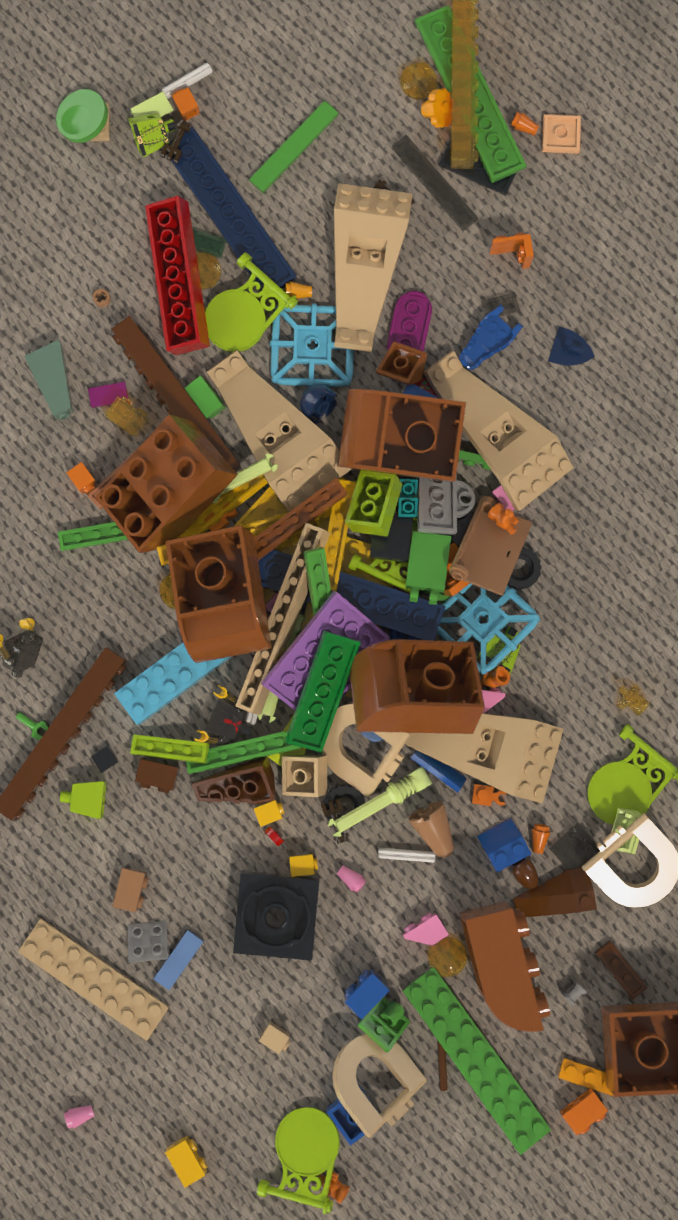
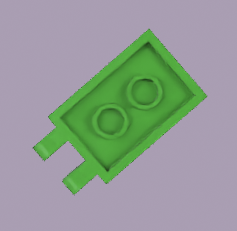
[405,531,451,605]

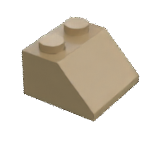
[282,755,327,797]

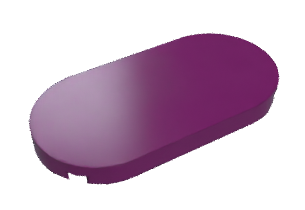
[387,291,432,351]

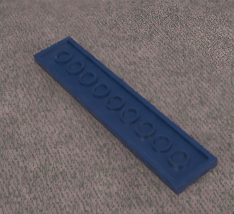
[162,127,297,291]
[258,549,445,641]

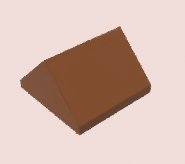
[376,341,427,385]

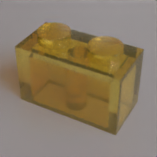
[104,396,149,438]

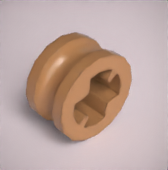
[93,289,111,308]

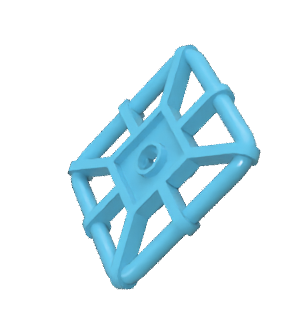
[270,303,354,388]
[436,583,540,674]

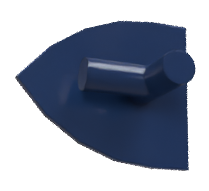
[548,326,595,366]

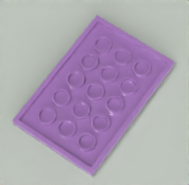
[261,591,390,711]

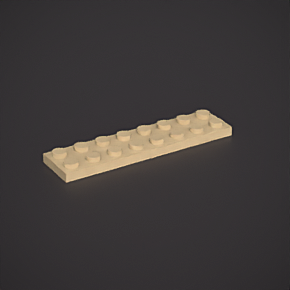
[18,918,170,1041]

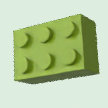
[345,470,403,537]

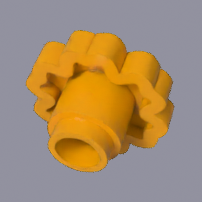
[421,88,454,128]

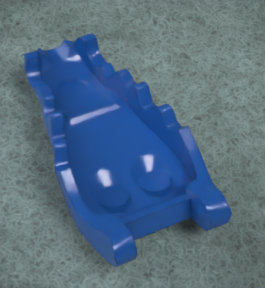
[459,304,523,370]

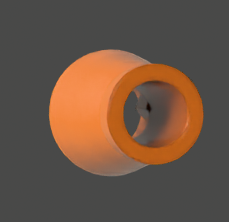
[510,111,539,136]
[531,823,551,854]

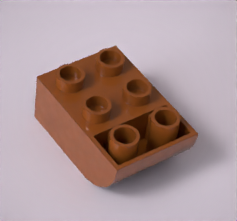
[338,389,466,482]
[95,414,238,553]
[165,525,272,663]
[350,639,485,734]
[459,901,550,1032]
[601,1002,678,1097]

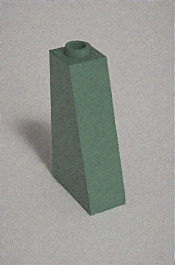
[24,340,74,420]

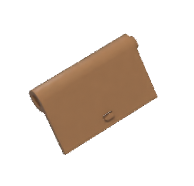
[449,496,533,596]

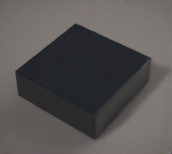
[91,746,118,773]

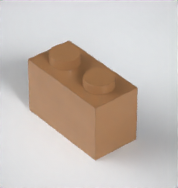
[112,867,149,912]

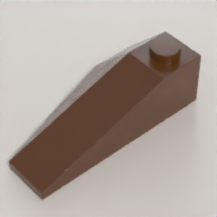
[191,757,276,805]
[513,867,597,917]

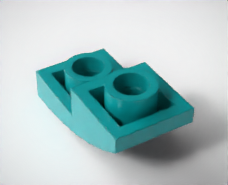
[398,479,418,517]

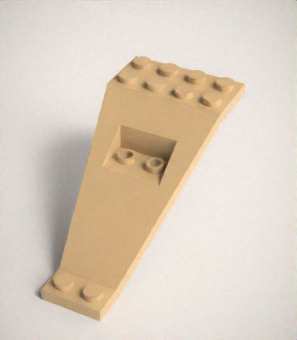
[334,183,412,352]
[206,350,351,512]
[423,351,574,511]
[404,713,564,803]

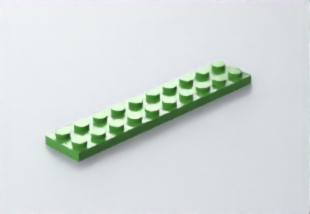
[415,5,527,183]
[402,966,551,1155]

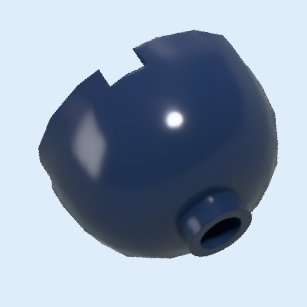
[300,385,337,423]

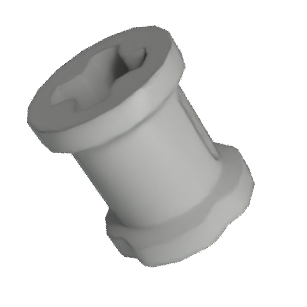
[561,979,587,1006]

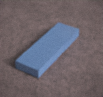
[154,930,204,990]

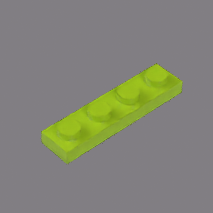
[130,734,209,763]

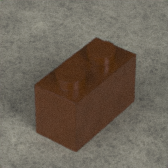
[135,759,180,793]

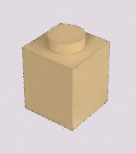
[259,1021,291,1054]

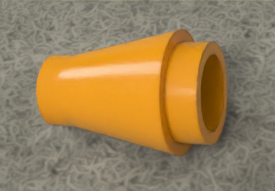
[284,281,312,299]

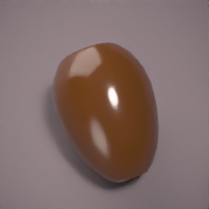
[512,858,538,889]

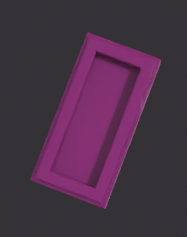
[88,382,129,408]

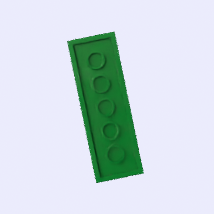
[285,630,361,752]

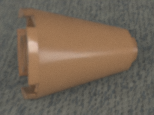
[409,801,454,858]

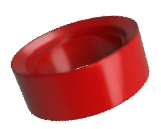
[264,826,284,847]

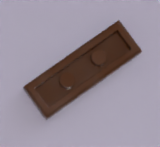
[594,940,648,1000]

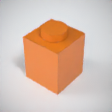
[172,87,200,121]
[66,462,97,494]

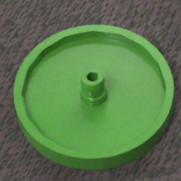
[56,89,108,143]

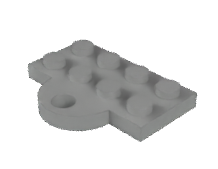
[418,478,475,535]

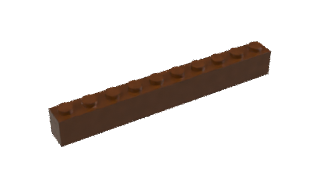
[111,316,242,472]
[0,647,127,821]

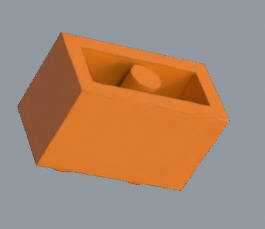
[560,1088,608,1135]

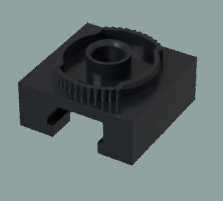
[233,871,320,961]

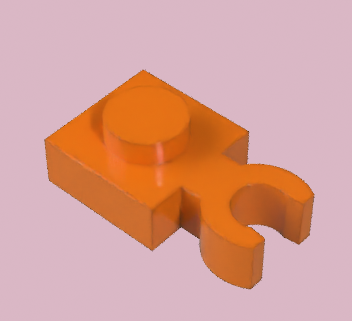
[204,502,238,531]
[472,784,507,806]

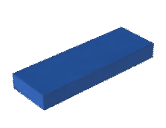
[411,750,467,792]

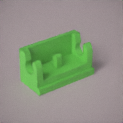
[184,376,227,419]

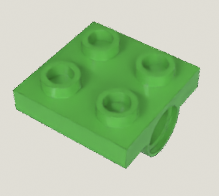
[357,997,411,1053]

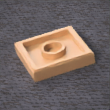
[542,114,581,154]

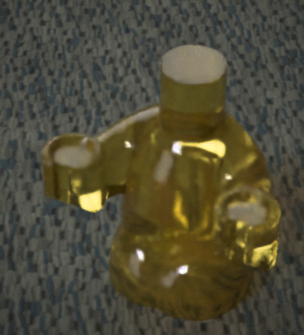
[616,684,650,716]

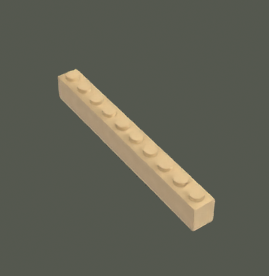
[236,523,330,715]

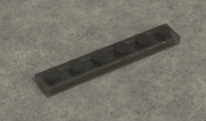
[392,135,478,232]

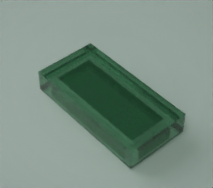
[193,230,227,259]

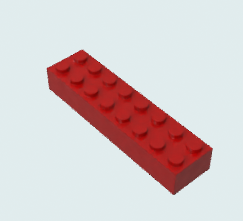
[145,195,210,356]

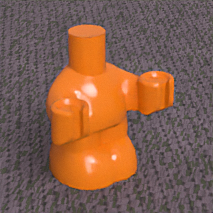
[487,503,519,535]
[480,662,510,688]
[318,1171,350,1204]

